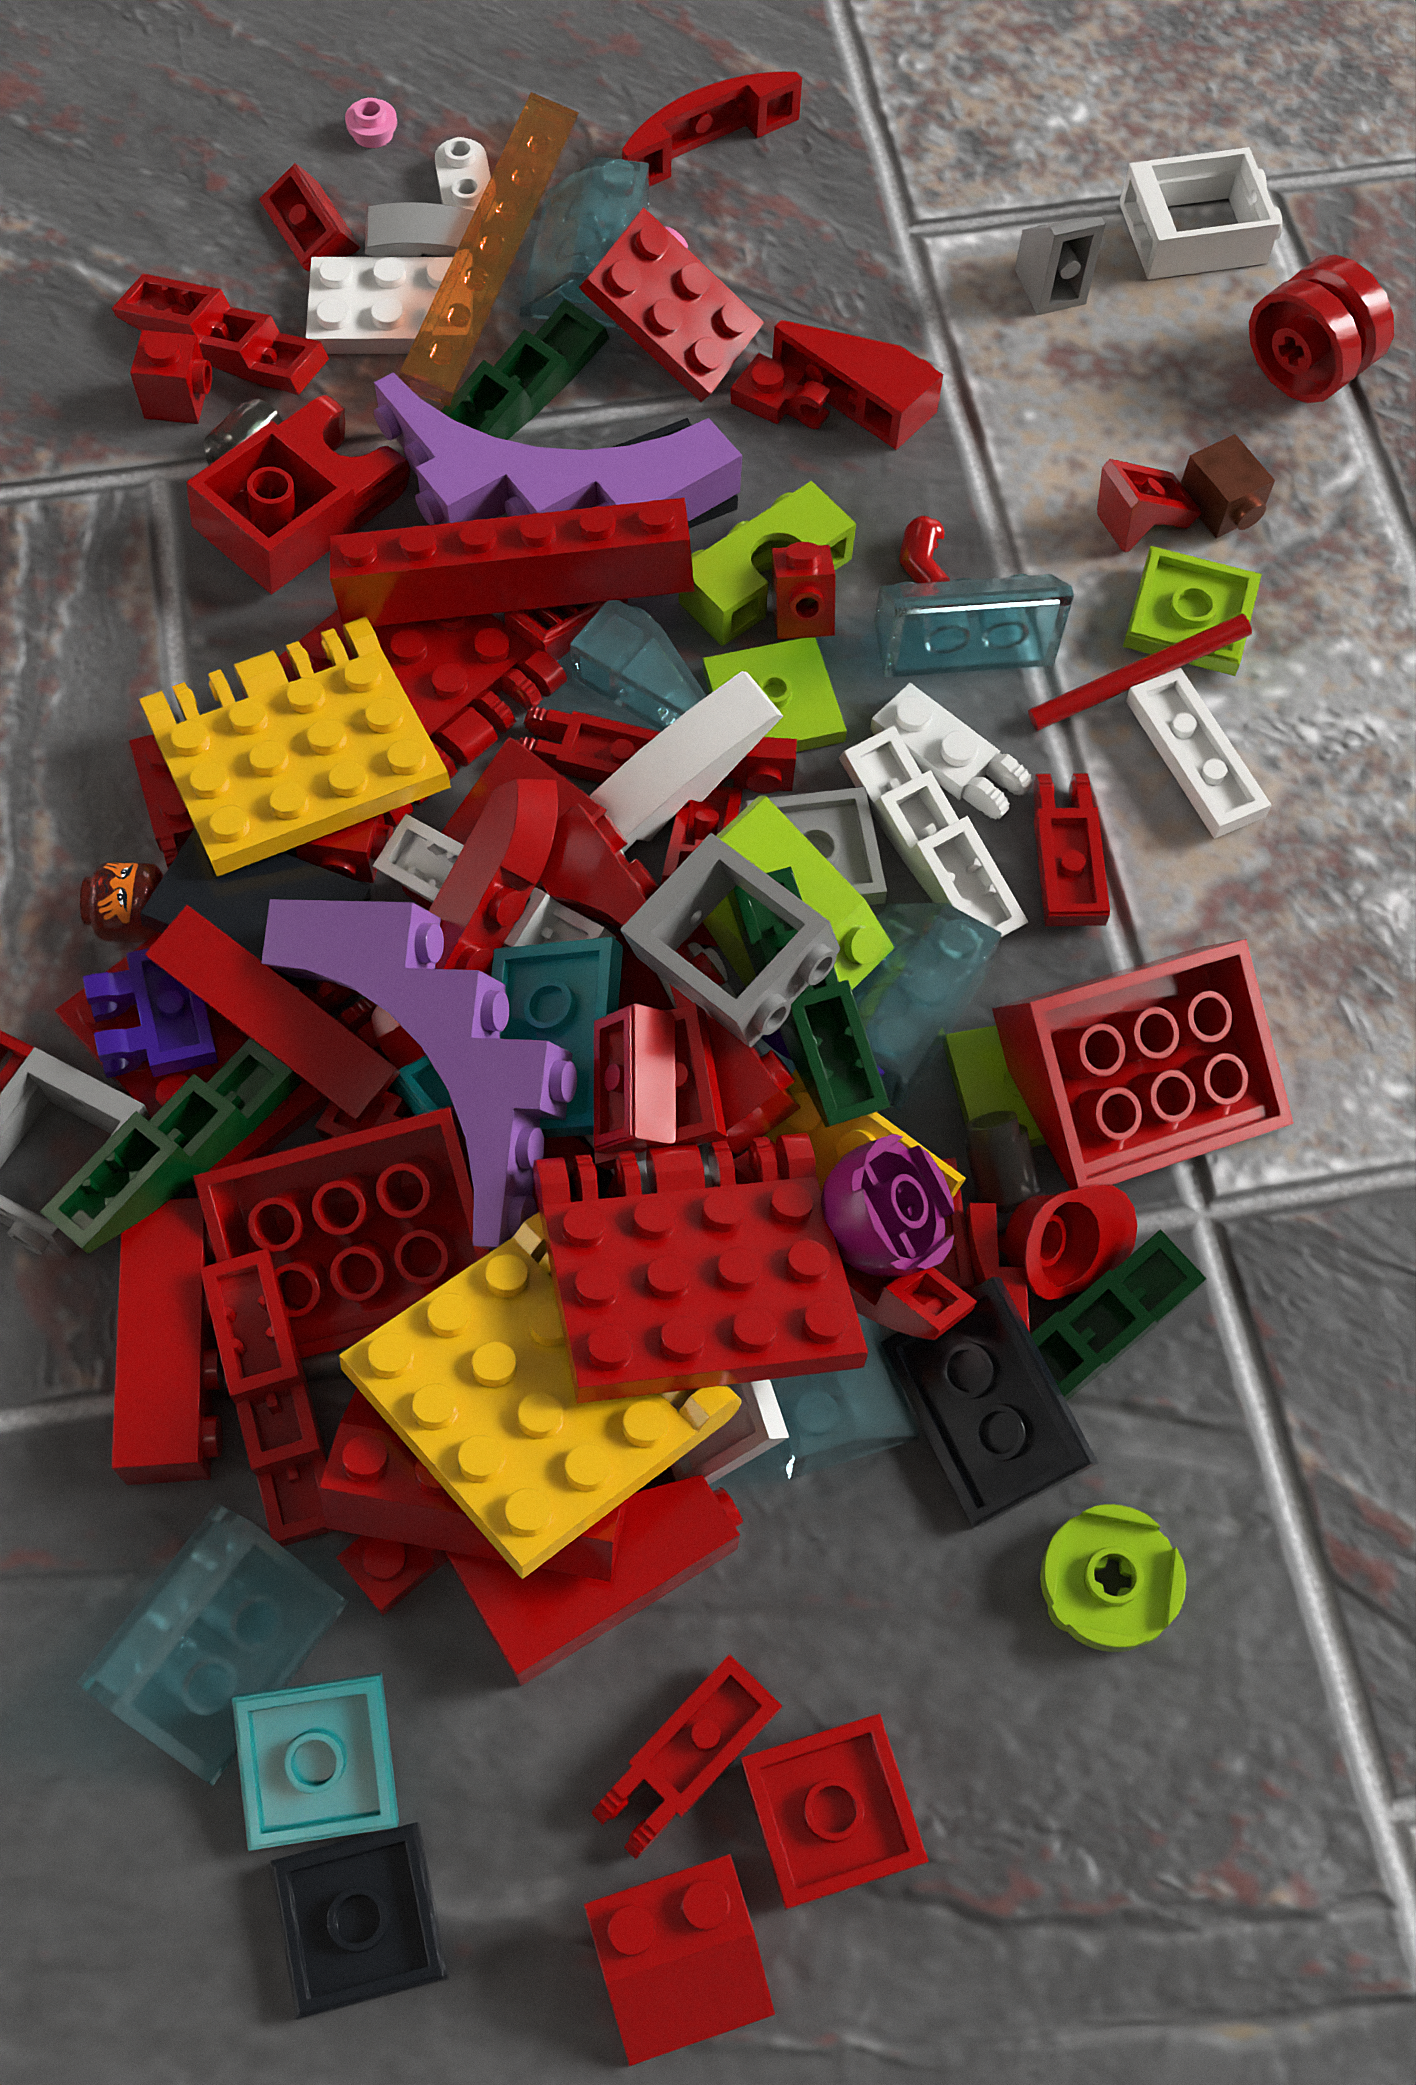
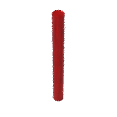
[1028,613,1252,731]

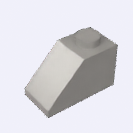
[1015,216,1106,315]

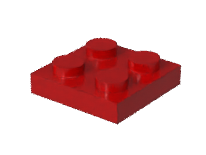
[740,1713,929,1911]

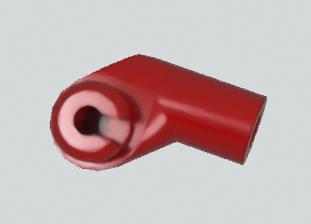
[899,515,950,598]

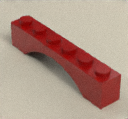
[539,803,801,1156]

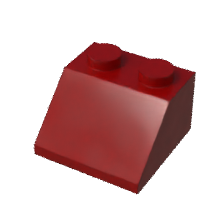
[584,1854,775,2066]

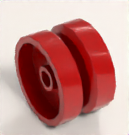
[1249,254,1394,403]

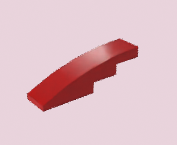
[111,273,329,395]
[145,905,401,1123]
[200,1248,335,1549]

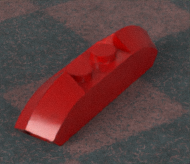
[371,779,558,1070]

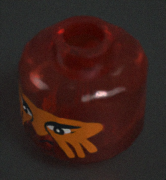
[80,862,164,943]

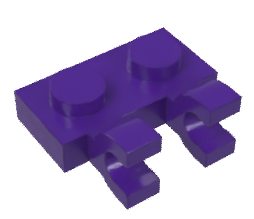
[82,948,218,1078]

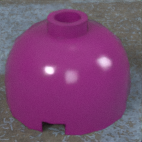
[821,1134,955,1279]

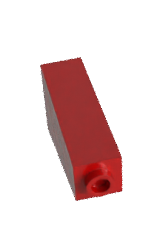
[445,1474,743,1686]

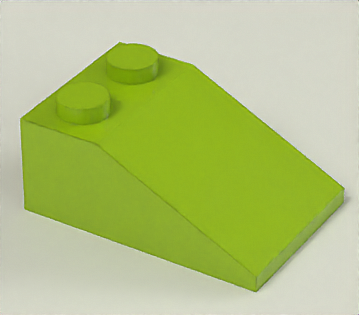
[702,795,895,990]

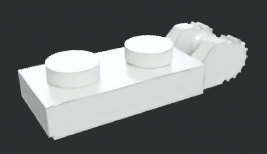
[870,683,1033,820]

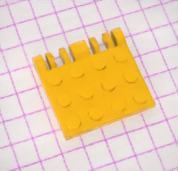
[139,617,451,877]
[339,1212,742,1579]

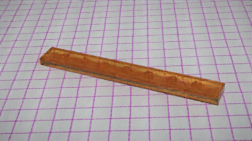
[399,92,579,407]

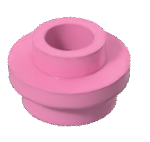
[345,98,397,148]

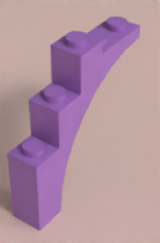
[374,372,742,525]
[261,899,577,1250]

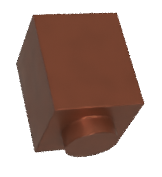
[1181,434,1275,538]

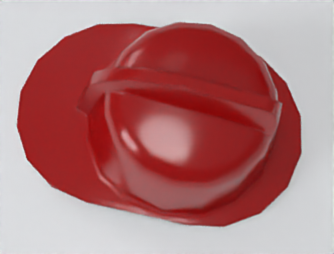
[998,1184,1138,1300]

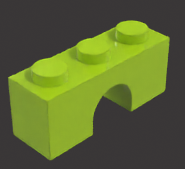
[679,481,856,646]

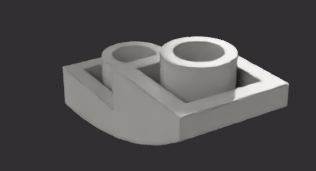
[365,202,480,266]

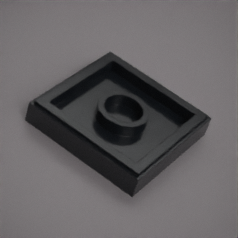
[270,1822,449,2020]

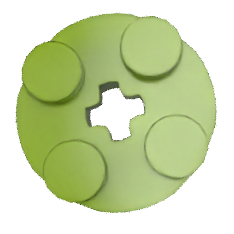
[1040,1504,1186,1652]

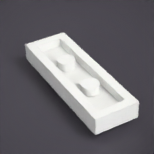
[1125,668,1272,839]

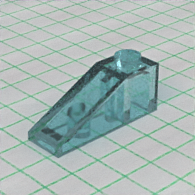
[570,600,707,731]

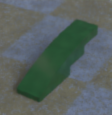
[440,299,610,440]
[727,866,891,1128]
[40,1038,302,1254]
[1031,1229,1207,1402]

